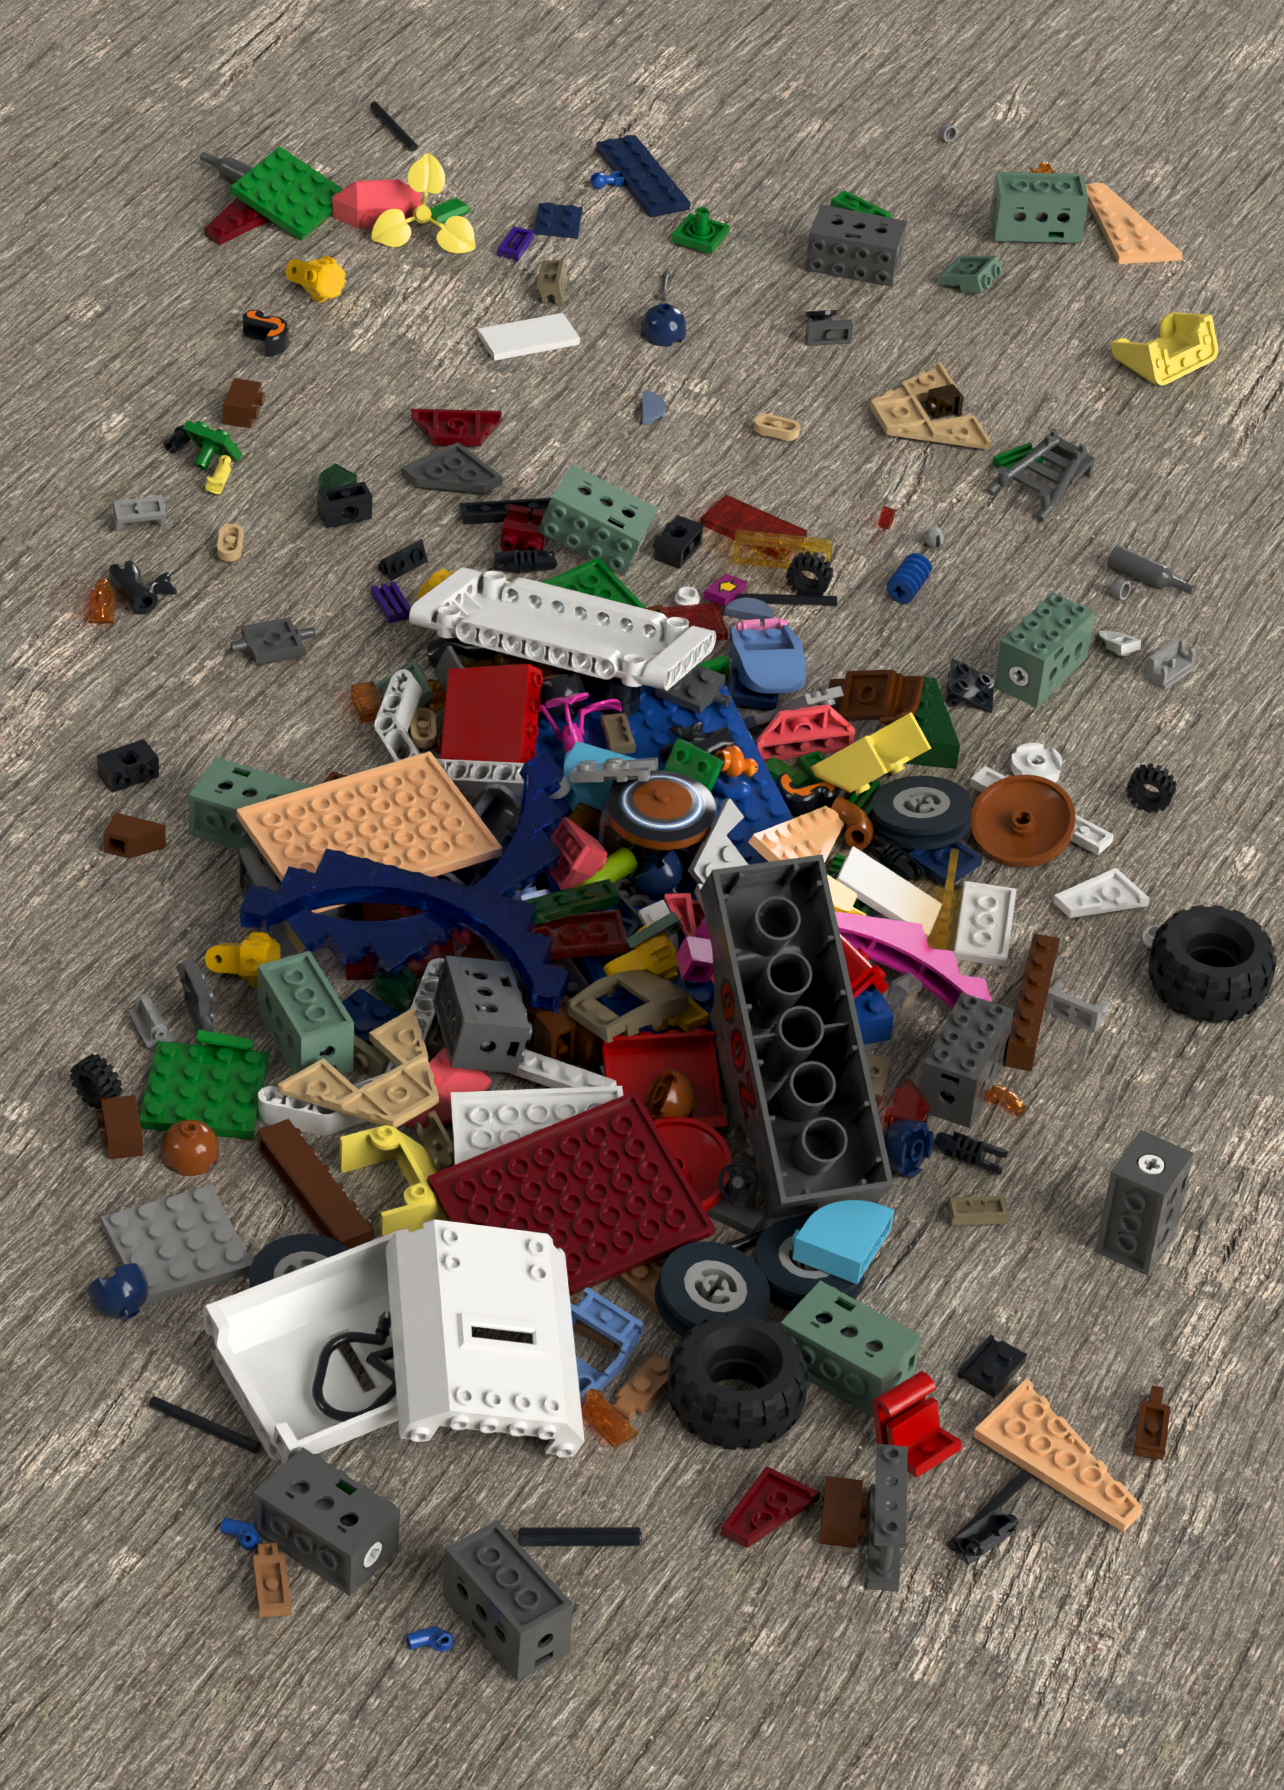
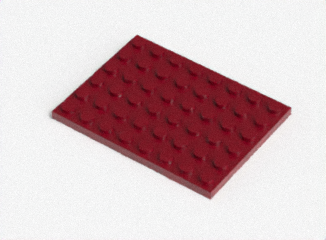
[427,1090,716,1297]

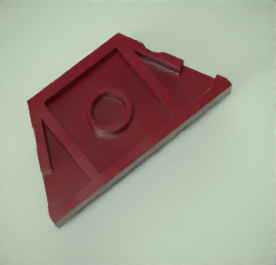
[411,409,502,447]

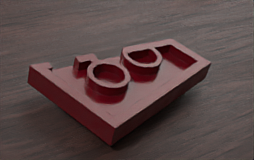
[204,198,269,245]
[720,1466,820,1548]

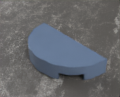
[642,391,666,425]
[724,598,773,623]

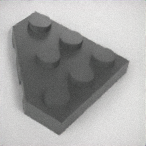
[401,442,503,493]

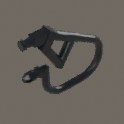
[312,1311,396,1422]

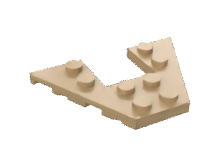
[870,362,991,450]
[278,1008,439,1128]

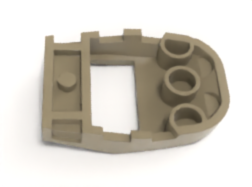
[568,970,689,1043]

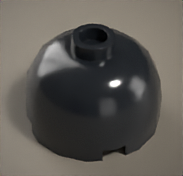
[540,673,586,722]

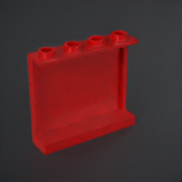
[440,664,543,763]
[602,1028,727,1136]

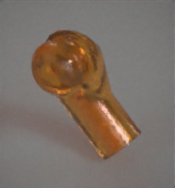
[986,1085,1027,1116]

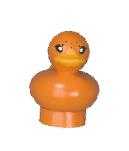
[714,745,758,778]

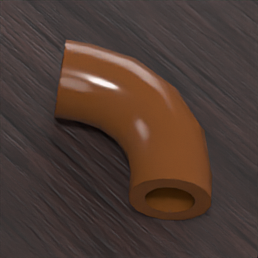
[831,796,874,850]

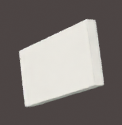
[478,313,580,361]
[836,846,942,939]
[954,881,1017,967]

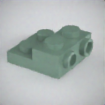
[938,256,1002,295]

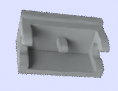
[113,496,166,531]
[1145,636,1196,690]
[1045,981,1109,1033]

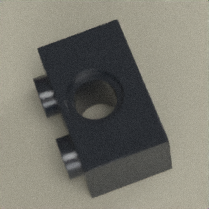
[318,482,372,528]
[653,515,703,569]
[97,739,159,793]

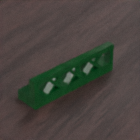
[507,879,620,934]

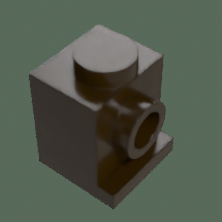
[925,384,964,418]

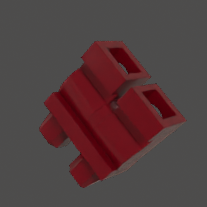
[500,504,551,551]

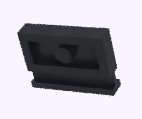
[958,1334,1027,1397]

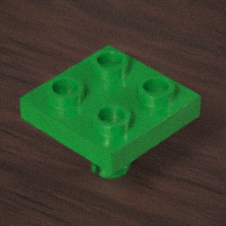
[671,207,730,254]
[183,420,242,470]
[663,739,724,793]

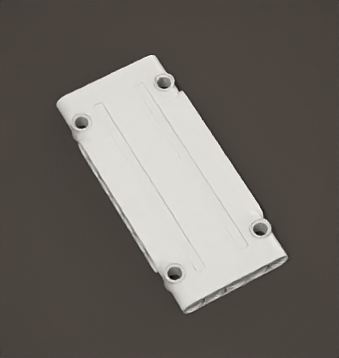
[409,567,716,691]

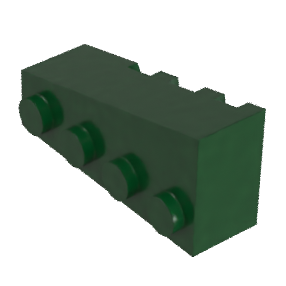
[906,676,960,769]

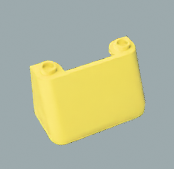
[1110,312,1218,385]

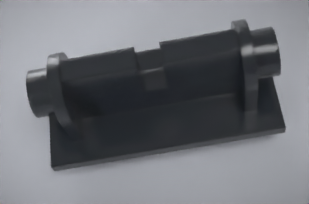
[378,539,428,581]
[955,1506,1018,1565]

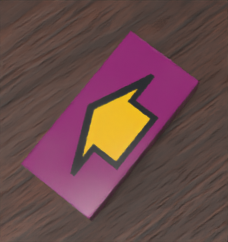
[703,574,747,606]

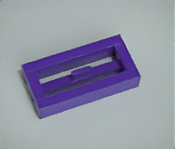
[497,226,534,261]
[371,581,411,623]

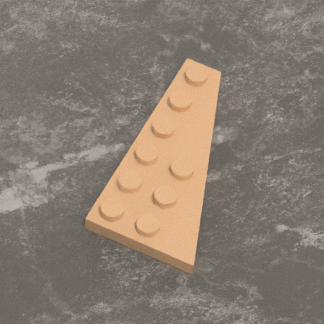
[1085,182,1183,264]
[748,806,844,863]
[973,1378,1142,1533]

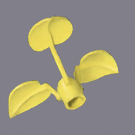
[371,153,476,253]

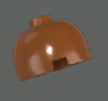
[645,1067,697,1120]
[161,1119,219,1176]

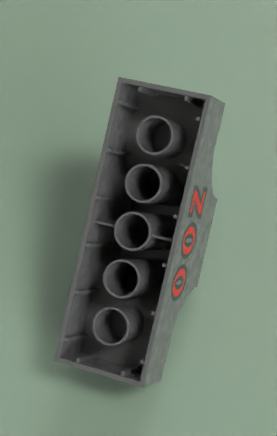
[700,854,894,1219]

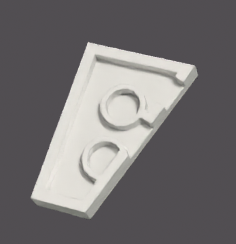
[1053,868,1150,918]

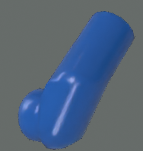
[712,778,751,801]
[220,1517,260,1550]
[405,1626,454,1652]

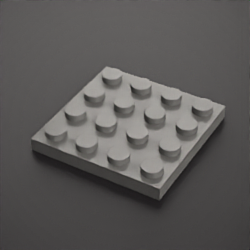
[101,1185,252,1305]

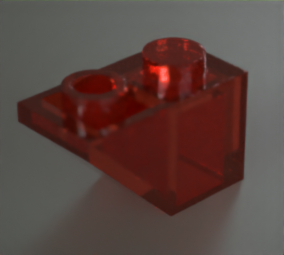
[884,1078,930,1129]

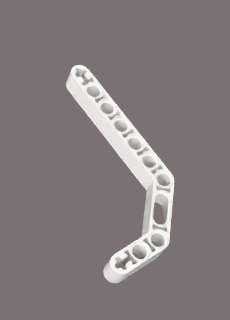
[374,669,571,799]
[258,958,444,1136]

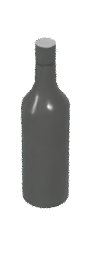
[200,152,253,183]
[1107,545,1196,595]

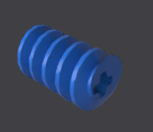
[887,553,932,604]

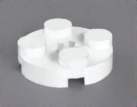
[1010,743,1063,782]

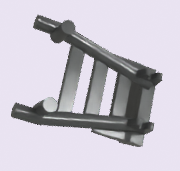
[986,428,1095,522]

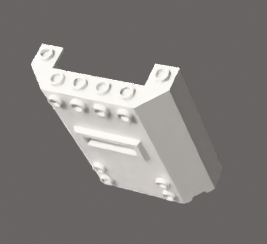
[386,1219,585,1458]
[203,1230,399,1465]

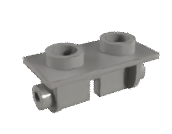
[128,995,174,1049]

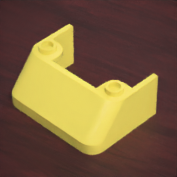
[810,712,931,795]
[339,1125,448,1237]

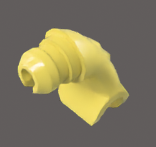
[205,455,232,495]

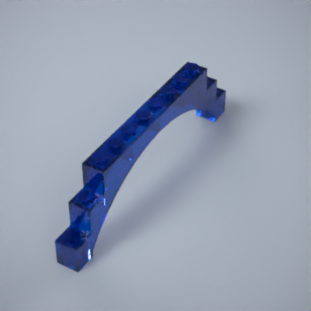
[282,750,564,979]
[240,848,569,1013]

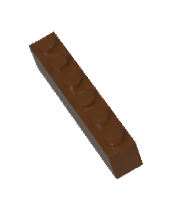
[1005,933,1060,1072]
[258,1119,374,1249]

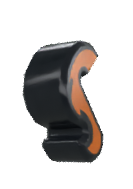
[242,310,289,356]
[776,772,839,817]

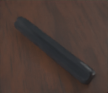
[518,1527,642,1546]

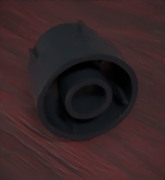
[597,677,641,717]

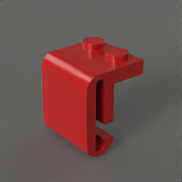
[840,935,890,999]
[872,1371,962,1478]

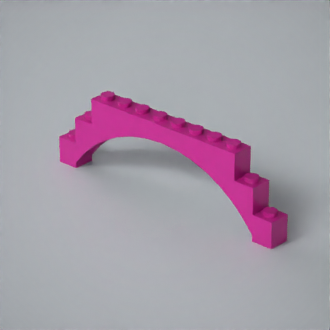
[676,911,992,1010]

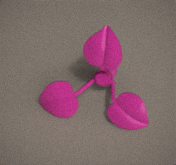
[539,693,622,753]

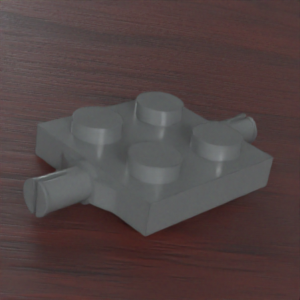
[230,617,316,664]
[656,664,731,714]
[176,958,215,1032]

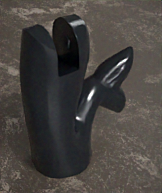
[109,560,177,615]
[427,637,497,688]
[658,722,734,765]

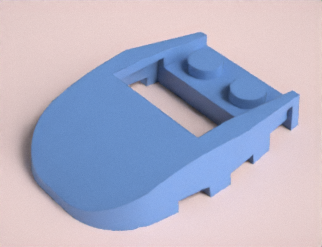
[729,625,806,694]
[570,1287,644,1404]

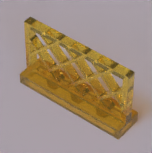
[927,848,962,951]

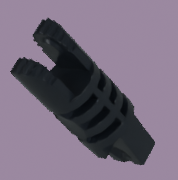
[493,549,558,572]
[868,835,926,881]
[934,1131,1008,1175]

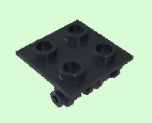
[946,658,994,713]

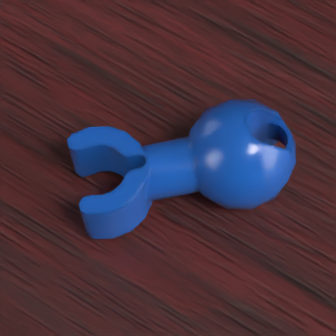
[590,171,624,189]

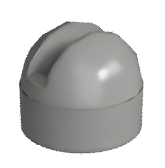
[939,124,958,142]
[923,527,944,548]
[1110,579,1131,600]

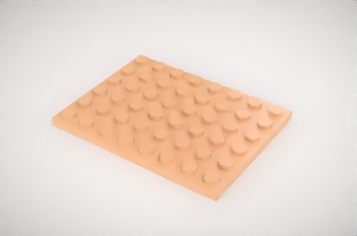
[236,751,502,917]

